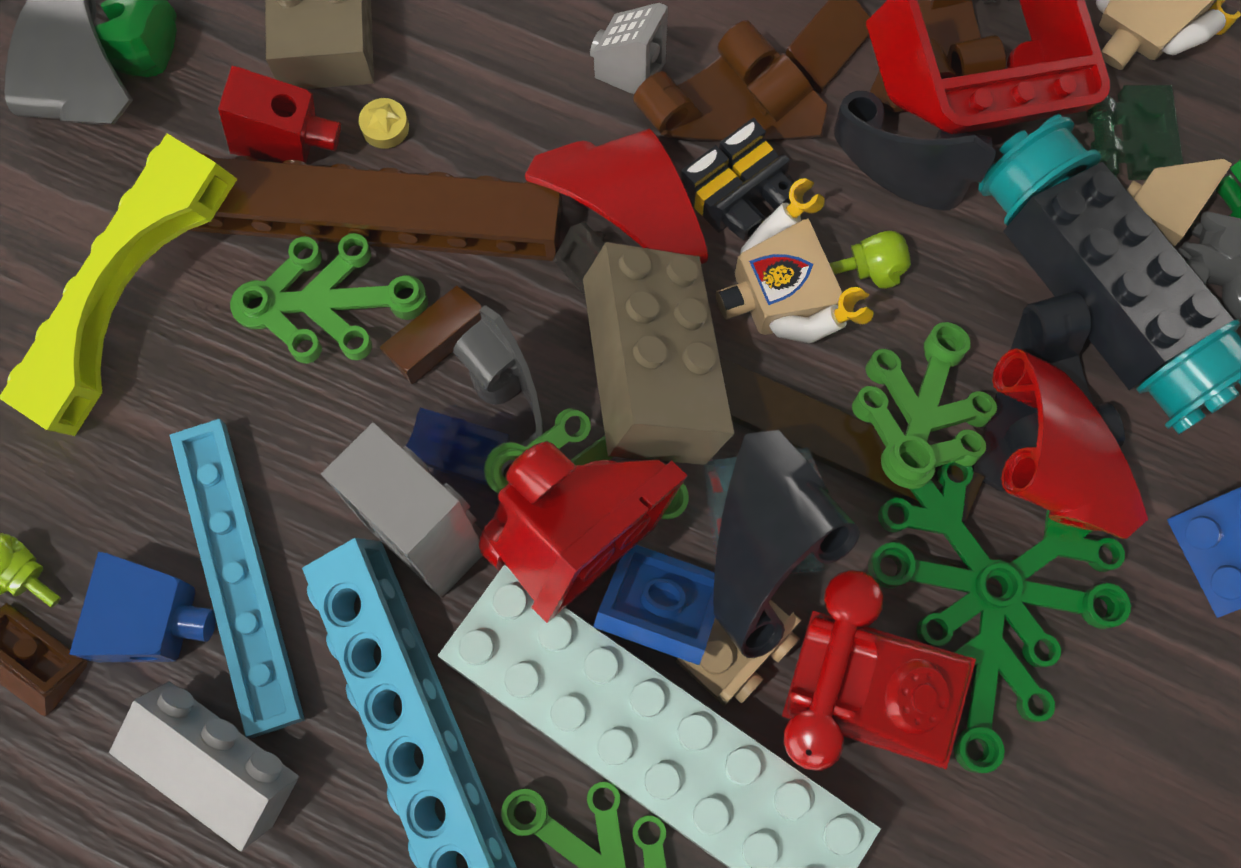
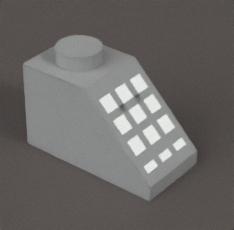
[590,3,668,95]

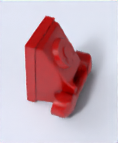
[478,441,688,623]
[782,570,976,771]

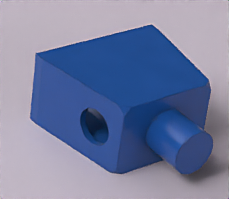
[69,552,216,663]

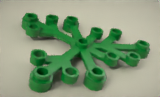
[868,461,1131,773]

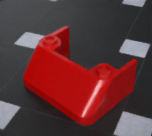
[865,0,1110,134]

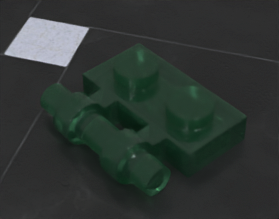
[1086,85,1183,180]

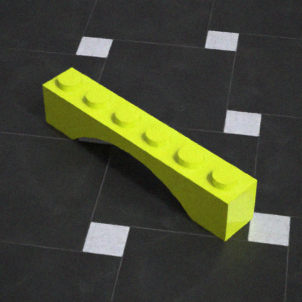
[0,133,237,436]

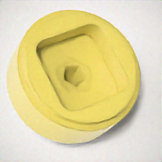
[359,98,409,149]

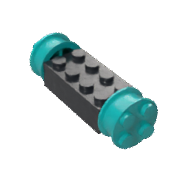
[978,114,1241,435]

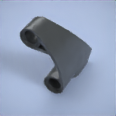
[5,0,133,125]
[453,305,545,478]

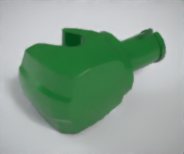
[94,0,177,77]

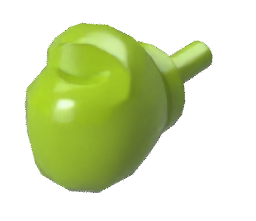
[829,231,911,289]
[0,533,61,608]

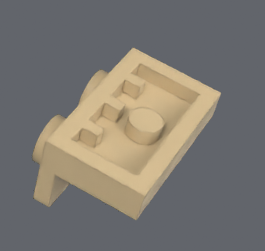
[676,600,801,706]

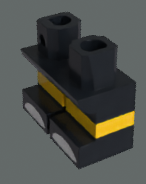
[681,118,794,241]

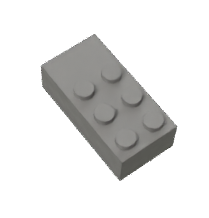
[321,422,483,598]

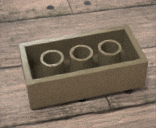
[265,0,374,89]
[583,242,734,465]

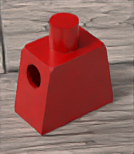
[218,65,341,163]

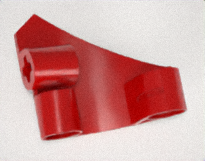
[525,129,708,265]
[992,348,1148,539]

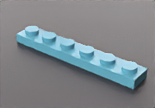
[170,419,305,738]

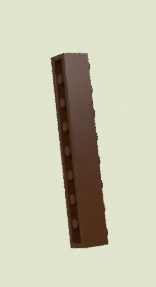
[188,152,563,262]

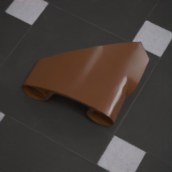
[870,0,1006,113]
[633,20,828,141]

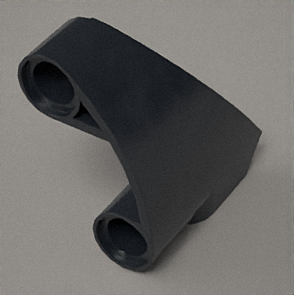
[834,91,996,211]
[973,291,1125,492]
[713,430,860,658]

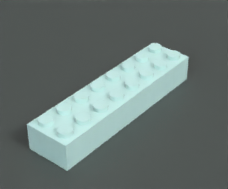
[438,565,881,868]

